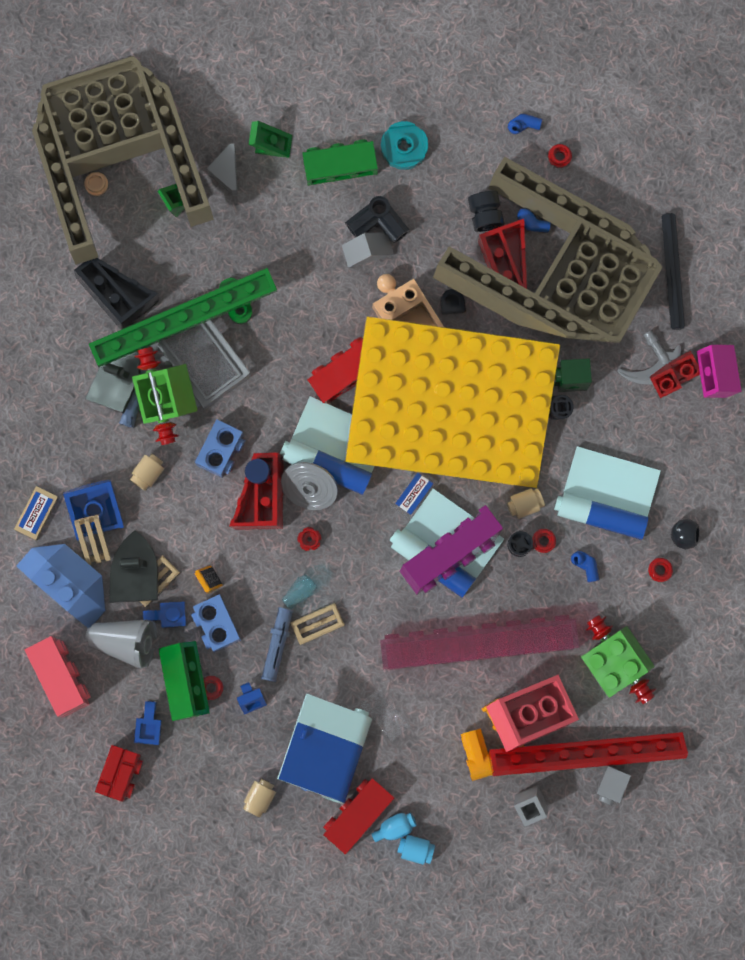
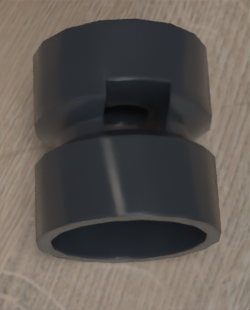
[468,191,505,232]

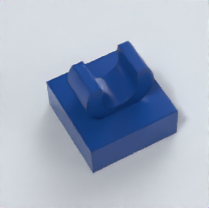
[237,682,267,715]

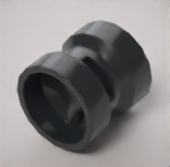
[548,395,574,420]
[507,531,533,557]

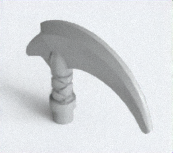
[617,330,681,385]

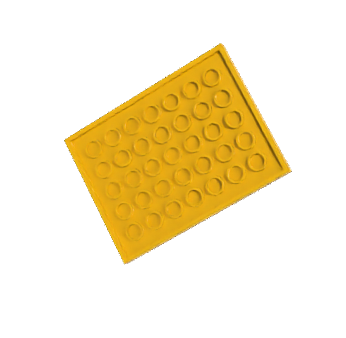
[345,316,560,488]

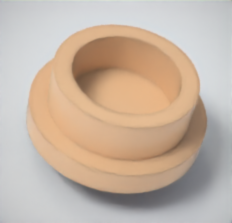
[84,172,108,196]

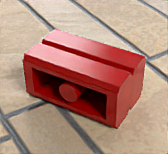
[95,745,144,802]

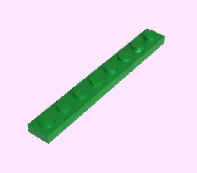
[89,268,277,367]

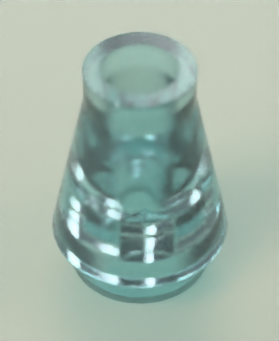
[281,574,318,609]

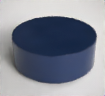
[245,459,271,484]

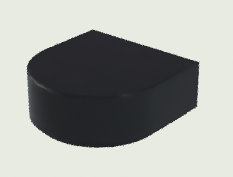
[440,289,466,315]

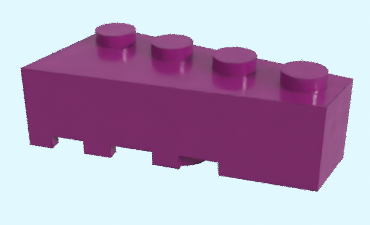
[399,505,503,595]

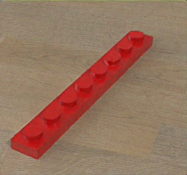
[489,732,688,776]

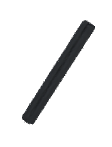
[661,213,685,330]

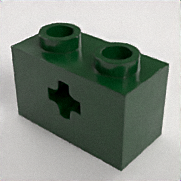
[554,358,592,392]

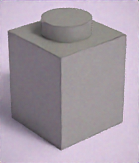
[594,766,631,806]
[514,785,548,827]

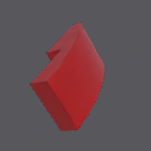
[650,351,700,398]

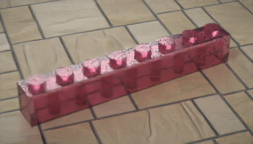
[380,615,579,671]

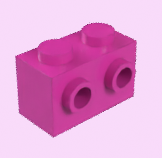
[696,345,742,398]

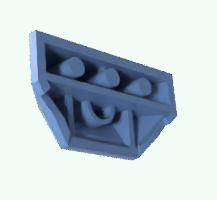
[17,544,106,628]

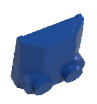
[63,480,124,540]

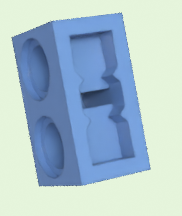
[195,419,245,478]
[191,594,241,653]

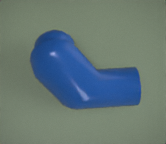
[508,114,543,134]
[517,208,550,233]
[571,551,600,583]

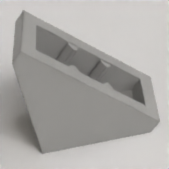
[207,144,238,196]
[342,232,394,268]

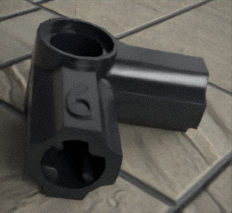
[345,196,410,243]

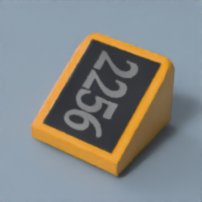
[194,566,223,594]

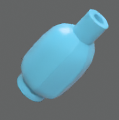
[371,812,417,842]

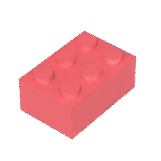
[24,636,91,718]
[486,675,579,752]

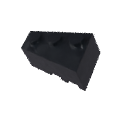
[74,258,159,330]

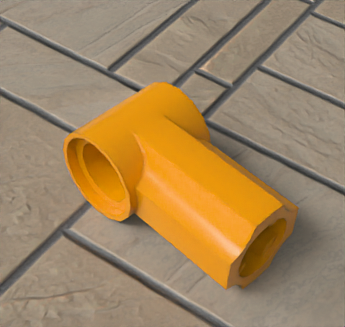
[460,728,492,781]

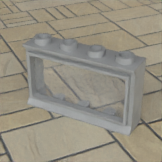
[151,297,251,410]

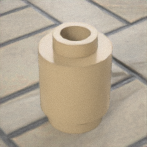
[130,454,164,491]
[507,488,545,519]
[243,779,276,818]

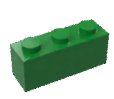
[302,139,378,186]
[158,641,210,721]

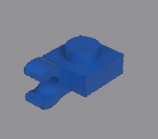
[143,602,186,628]
[134,701,162,745]

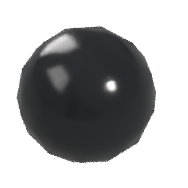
[671,519,700,550]

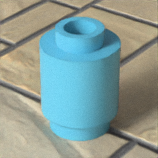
[397,834,435,865]

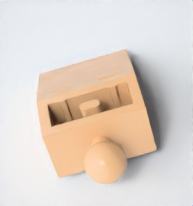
[372,274,444,327]

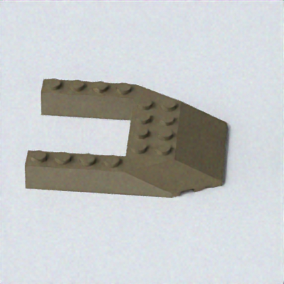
[32,56,214,265]
[433,157,662,343]

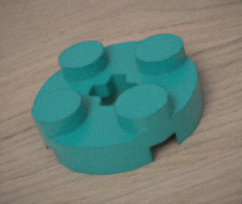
[381,121,428,170]

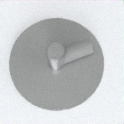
[281,462,338,510]

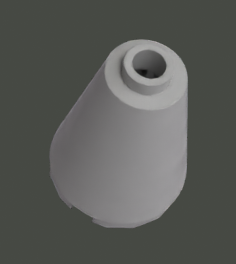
[85,620,157,669]

